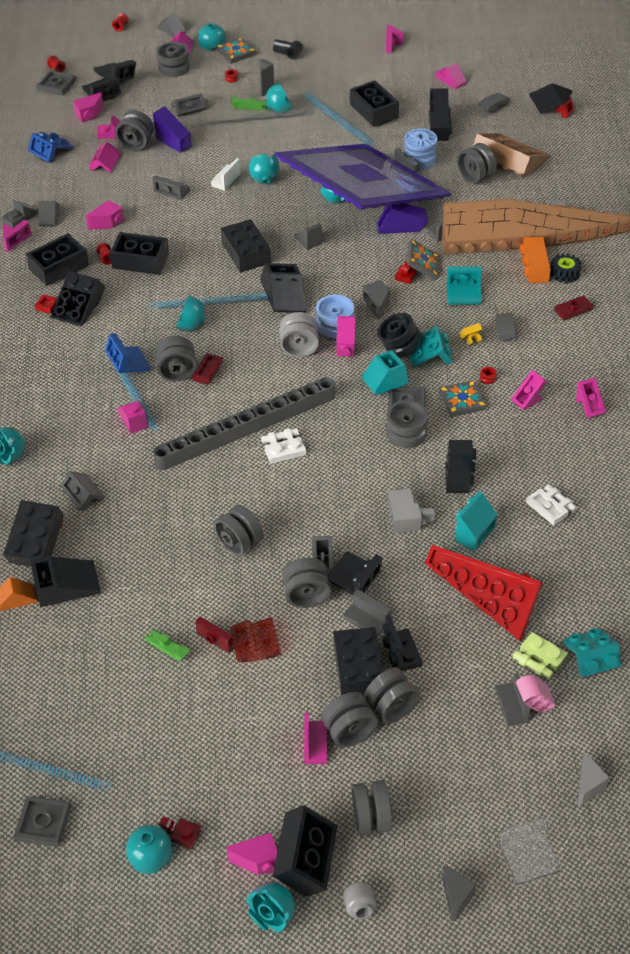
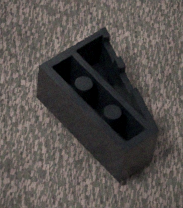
[429,88,452,141]
[445,440,477,493]

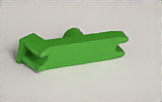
[231,96,267,110]
[145,630,190,662]

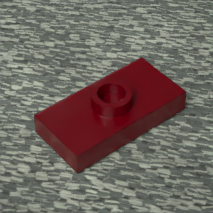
[554,295,593,321]
[192,353,223,385]
[195,616,234,653]

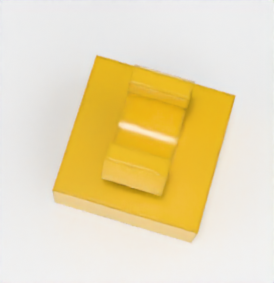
[459,323,482,345]

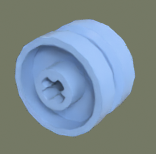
[316,295,354,339]

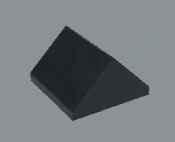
[530,83,573,114]

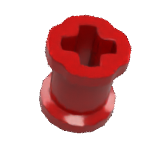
[112,13,129,31]
[47,55,66,72]
[96,243,111,265]

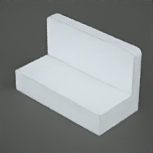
[211,158,241,191]

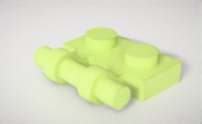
[513,632,568,679]

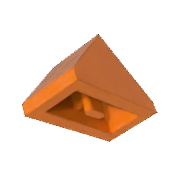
[0,577,37,611]

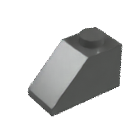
[363,280,390,319]

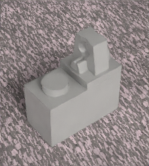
[387,488,435,533]

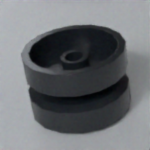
[377,313,423,358]

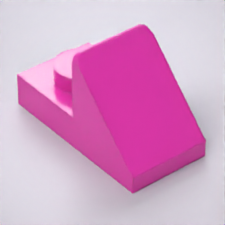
[386,25,403,53]
[436,63,466,89]
[97,115,120,139]
[3,220,32,252]
[511,370,548,410]
[576,377,606,418]

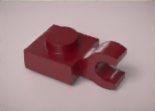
[159,816,202,850]

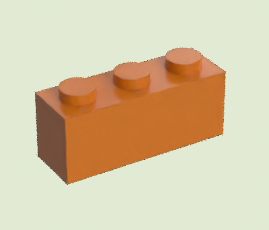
[520,237,550,283]

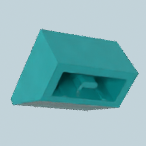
[362,350,409,395]
[455,491,498,551]

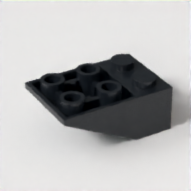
[260,263,306,313]
[50,271,105,327]
[30,557,101,607]

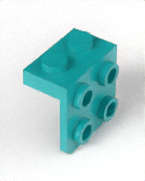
[446,266,482,305]
[410,326,453,367]
[563,628,621,677]

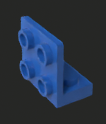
[28,132,74,163]
[105,333,151,373]

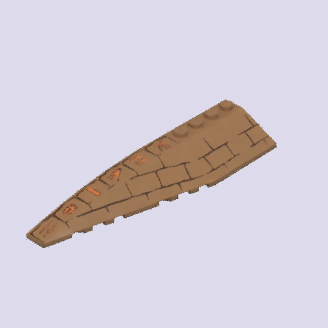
[442,198,630,255]

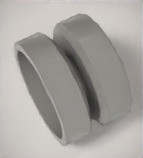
[280,312,318,357]

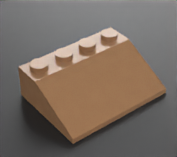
[473,132,550,176]

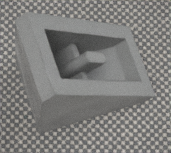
[577,754,609,805]

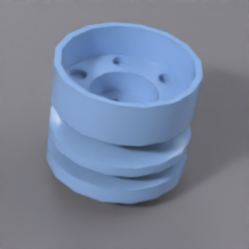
[404,128,437,170]

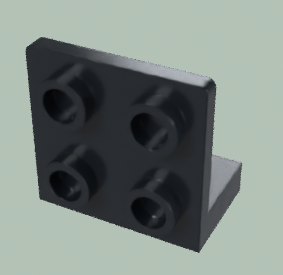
[94,59,137,81]
[82,76,121,100]
[328,551,383,595]
[382,614,422,671]

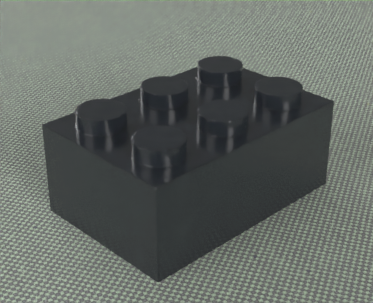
[350,80,399,127]
[221,219,271,273]
[110,232,169,275]
[26,233,89,286]
[3,500,64,567]
[333,627,383,696]
[272,805,338,897]

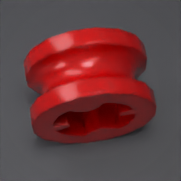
[225,69,238,83]
[480,367,496,384]

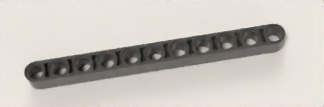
[153,377,335,470]

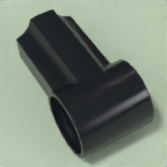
[273,39,304,59]

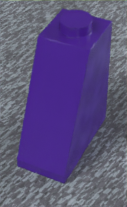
[153,107,192,153]
[377,203,428,234]

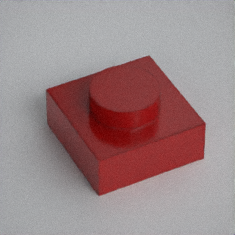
[35,294,58,314]

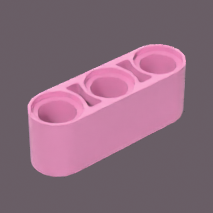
[516,675,556,712]

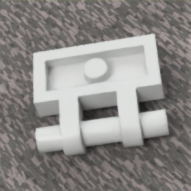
[261,428,306,464]
[526,484,577,526]

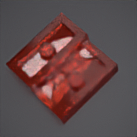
[230,617,281,662]

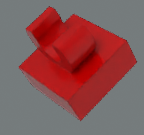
[555,97,574,118]
[395,261,417,284]

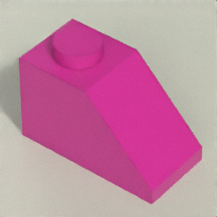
[73,92,104,122]
[85,200,124,230]
[337,316,355,357]
[117,401,148,434]
[226,833,277,875]

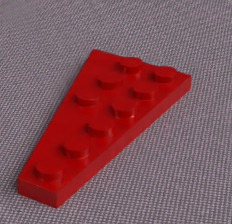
[425,545,543,641]

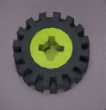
[550,253,582,283]

